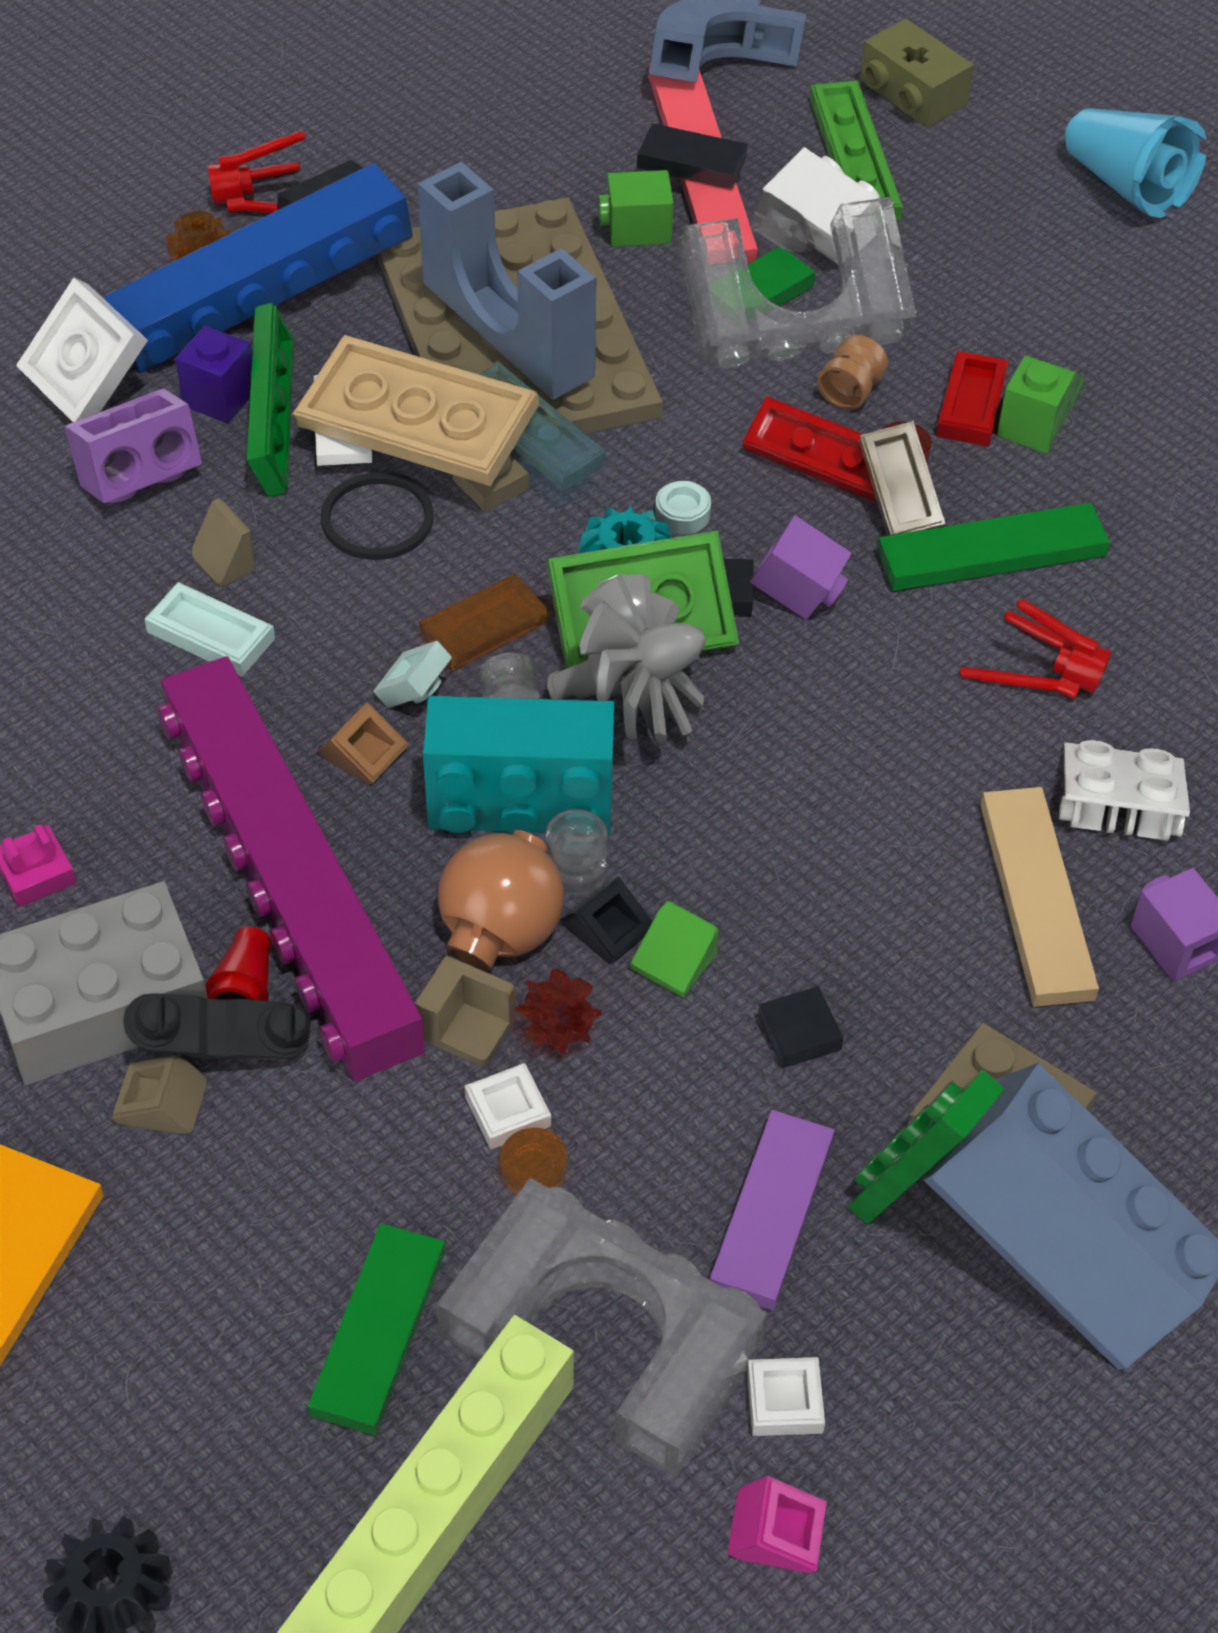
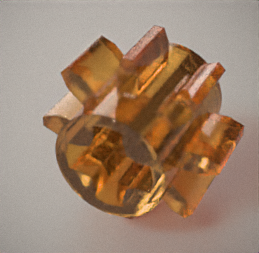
[166,211,231,260]

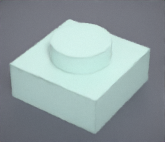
[373,641,452,708]

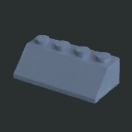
[923,1062,1218,1370]

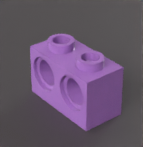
[64,388,202,503]

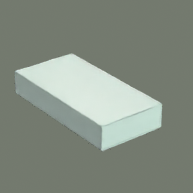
[144,582,275,677]

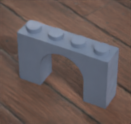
[417,162,596,400]

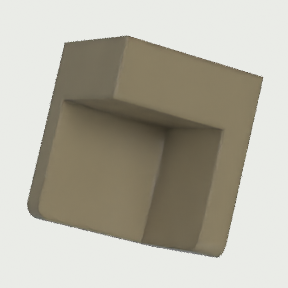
[415,955,516,1067]

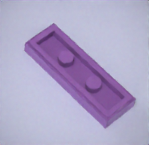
[708,1110,835,1311]

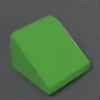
[630,901,719,998]

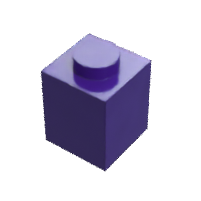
[175,325,252,424]

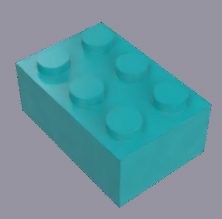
[423,696,614,837]

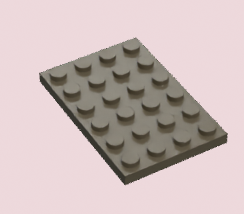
[376,197,663,449]

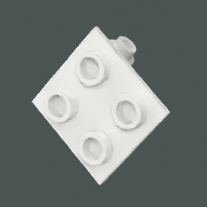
[1059,740,1190,841]

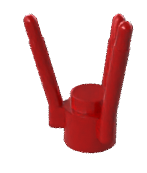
[208,131,306,214]
[959,599,1112,700]

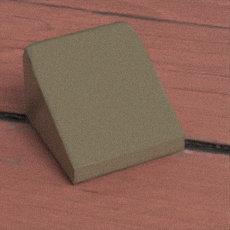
[192,498,255,587]
[111,1054,207,1134]

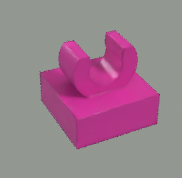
[0,824,76,908]

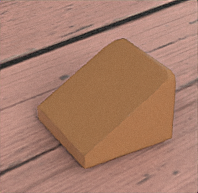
[317,702,409,785]

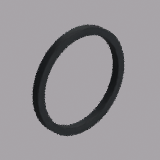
[321,473,434,560]

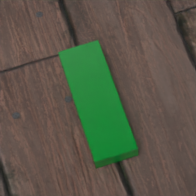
[307,1223,446,1436]

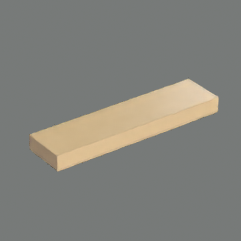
[980,787,1099,1007]

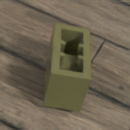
[860,18,974,128]

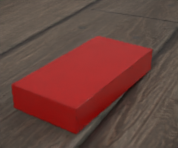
[936,351,1009,447]

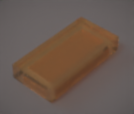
[419,573,547,671]

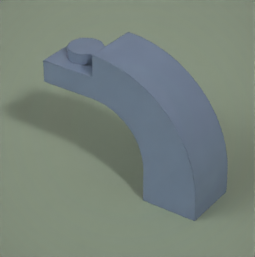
[649,0,806,83]

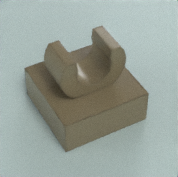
[452,455,529,512]

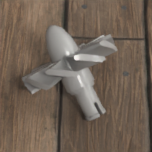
[547,574,706,746]

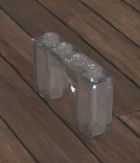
[679,197,917,368]
[436,1178,768,1478]

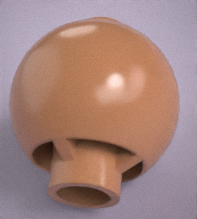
[438,830,564,972]

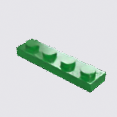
[847,1069,1005,1225]

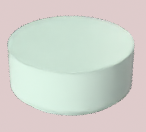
[655,481,711,535]

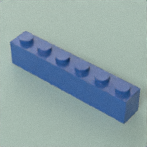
[103,163,413,373]

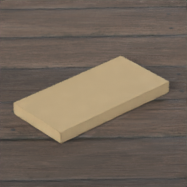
[293,335,540,486]

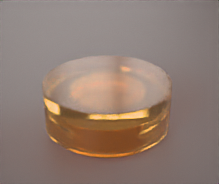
[500,1128,567,1198]

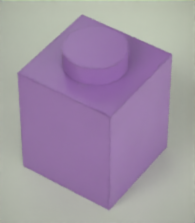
[750,515,851,620]
[1130,868,1218,982]

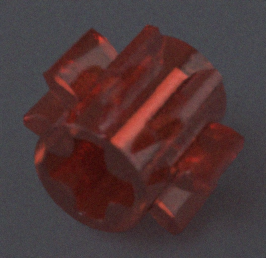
[515,969,602,1054]

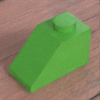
[997,355,1085,454]

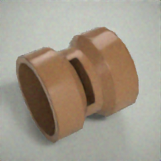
[817,335,889,410]

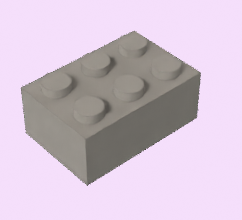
[0,881,208,1086]

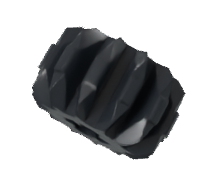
[43,1515,173,1633]

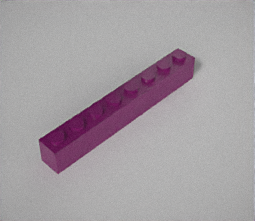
[157,656,425,1082]

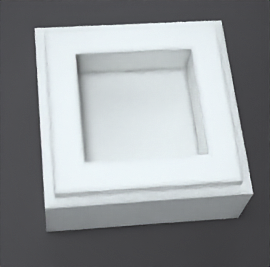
[464,1063,551,1150]
[747,1357,825,1436]

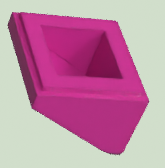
[728,1476,827,1573]

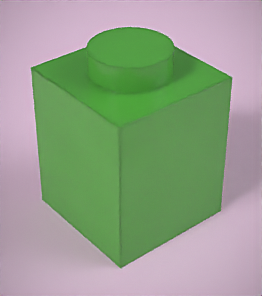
[598,170,673,246]

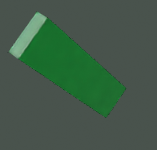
[247,302,294,497]
[877,503,1110,591]

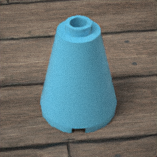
[1065,108,1206,218]

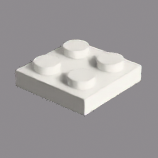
[16,278,148,423]

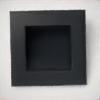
[560,876,653,964]

